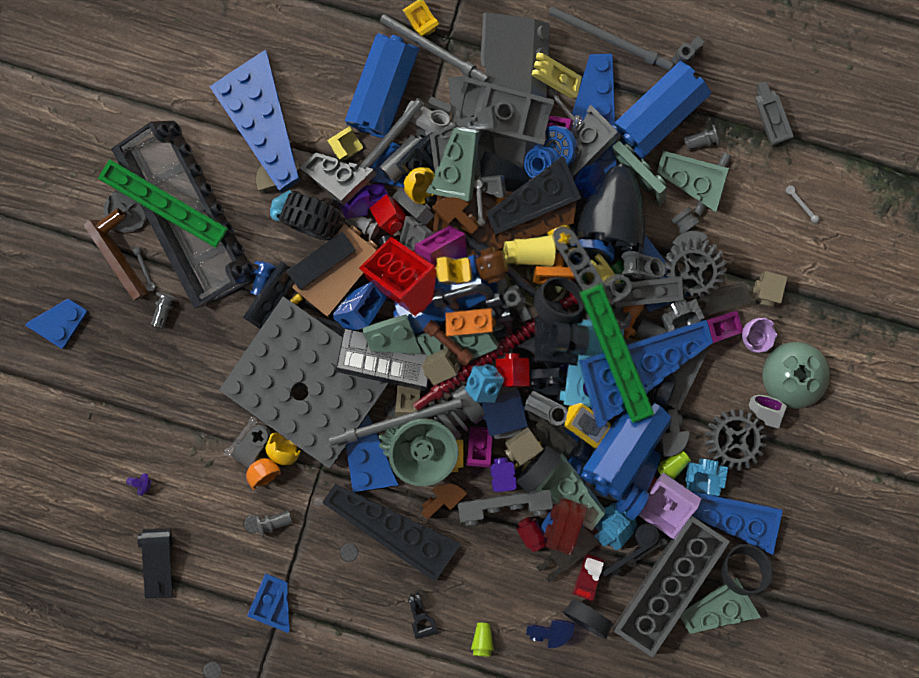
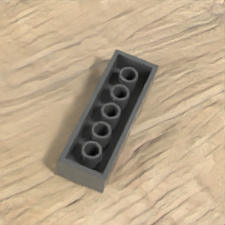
[611,516,730,658]

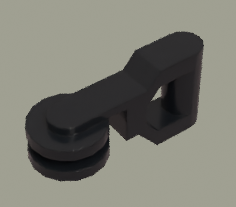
[409,592,438,639]

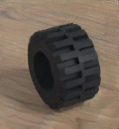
[279,192,342,241]

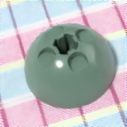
[762,342,830,409]
[389,419,458,486]

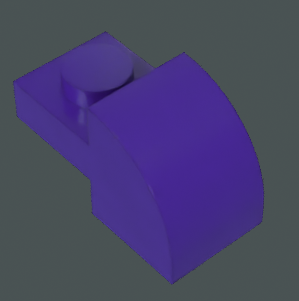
[338,183,388,219]

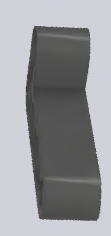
[552,227,632,305]

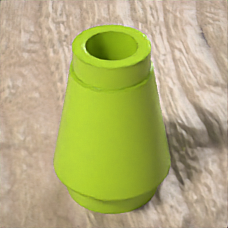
[657,450,691,480]
[471,623,494,657]

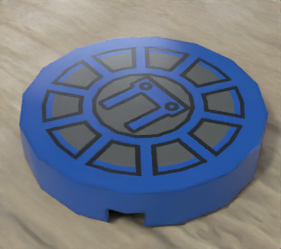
[534,125,577,167]
[570,239,615,265]

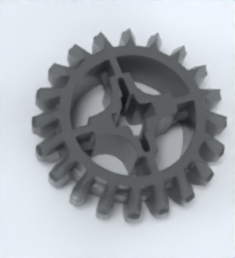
[664,237,727,298]
[704,409,767,470]

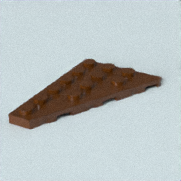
[433,189,576,258]

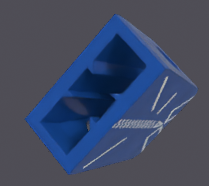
[333,282,387,330]

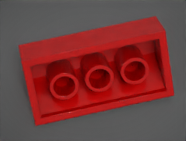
[359,237,437,317]

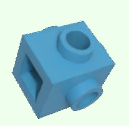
[465,365,504,402]

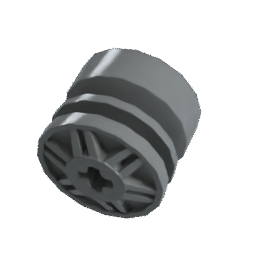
[428,382,485,439]

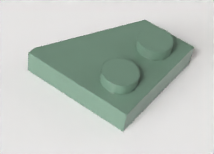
[363,314,421,354]

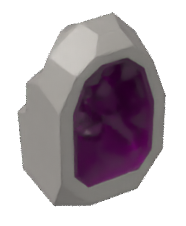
[749,395,787,429]

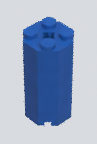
[345,33,420,139]
[612,61,711,160]
[394,255,498,336]
[581,399,671,500]

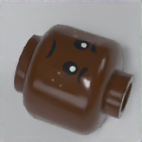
[475,247,509,283]

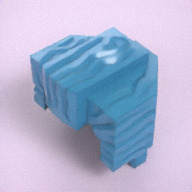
[685,459,728,496]
[594,502,638,551]

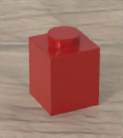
[370,194,406,235]
[496,354,530,388]

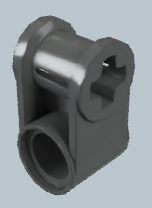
[622,251,666,281]
[231,425,271,468]

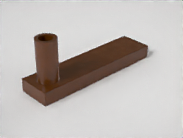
[83,208,149,300]

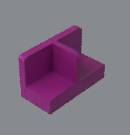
[415,226,467,267]

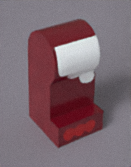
[571,554,604,601]

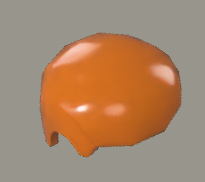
[246,458,281,490]

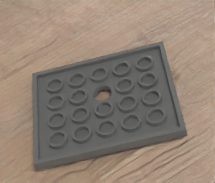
[219,297,389,469]

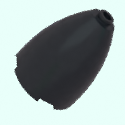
[576,164,645,256]

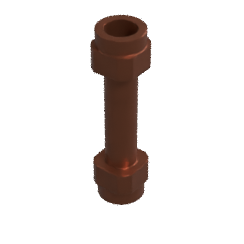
[423,319,474,366]

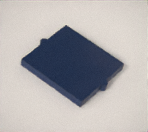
[482,390,528,436]

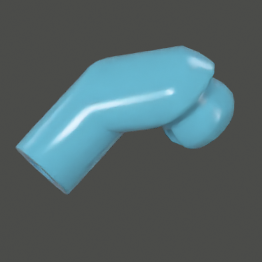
[270,190,292,221]

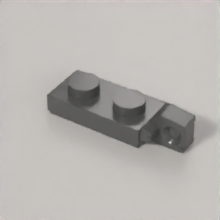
[755,81,793,146]

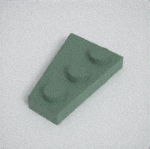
[426,127,479,201]
[612,141,666,207]
[657,151,729,213]
[416,330,499,365]
[535,454,606,531]
[680,577,761,634]

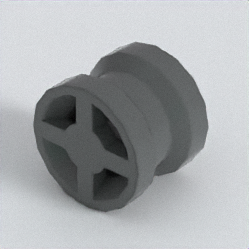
[671,207,700,234]

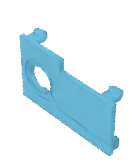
[559,320,624,408]

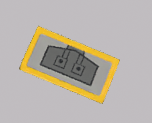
[565,403,611,448]

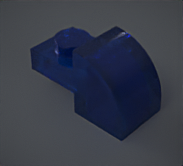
[574,163,606,200]
[525,618,575,648]

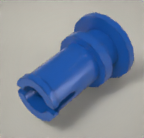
[250,261,276,295]

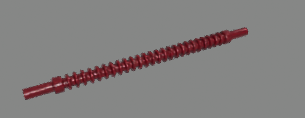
[412,282,590,412]

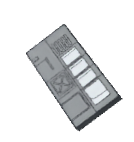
[335,328,428,391]

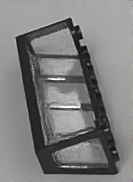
[111,121,256,309]

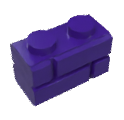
[490,458,517,492]

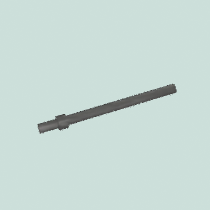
[548,6,673,71]
[380,14,490,83]
[331,98,424,205]
[329,398,463,446]

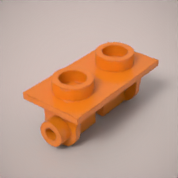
[446,309,496,336]

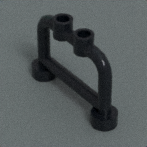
[433,283,514,340]

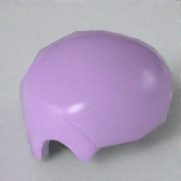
[742,318,777,353]

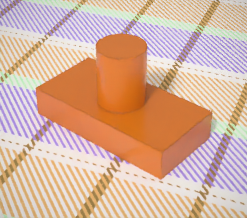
[533,253,579,285]

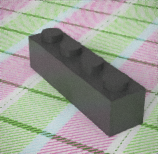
[392,187,435,226]

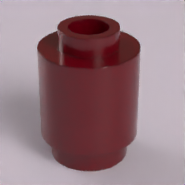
[516,517,547,552]

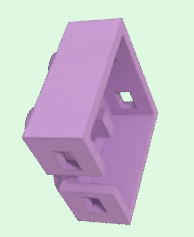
[639,473,701,539]

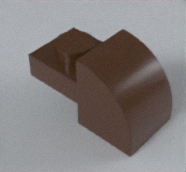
[432,197,478,236]
[421,483,467,519]

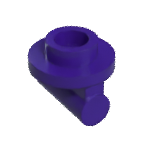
[126,473,151,496]

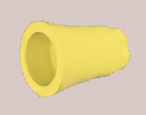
[504,235,555,267]

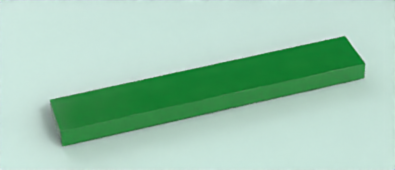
[97,159,228,249]
[579,284,654,423]

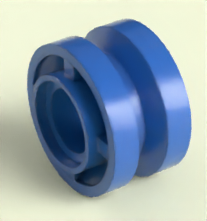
[524,146,560,178]
[615,483,649,520]

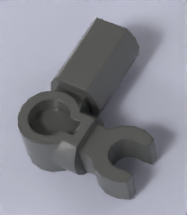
[671,36,704,65]
[503,284,532,322]

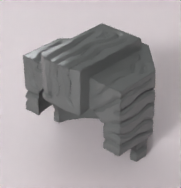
[661,299,704,332]

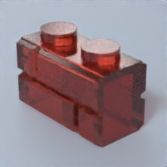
[544,498,588,555]

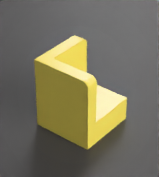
[328,126,363,162]

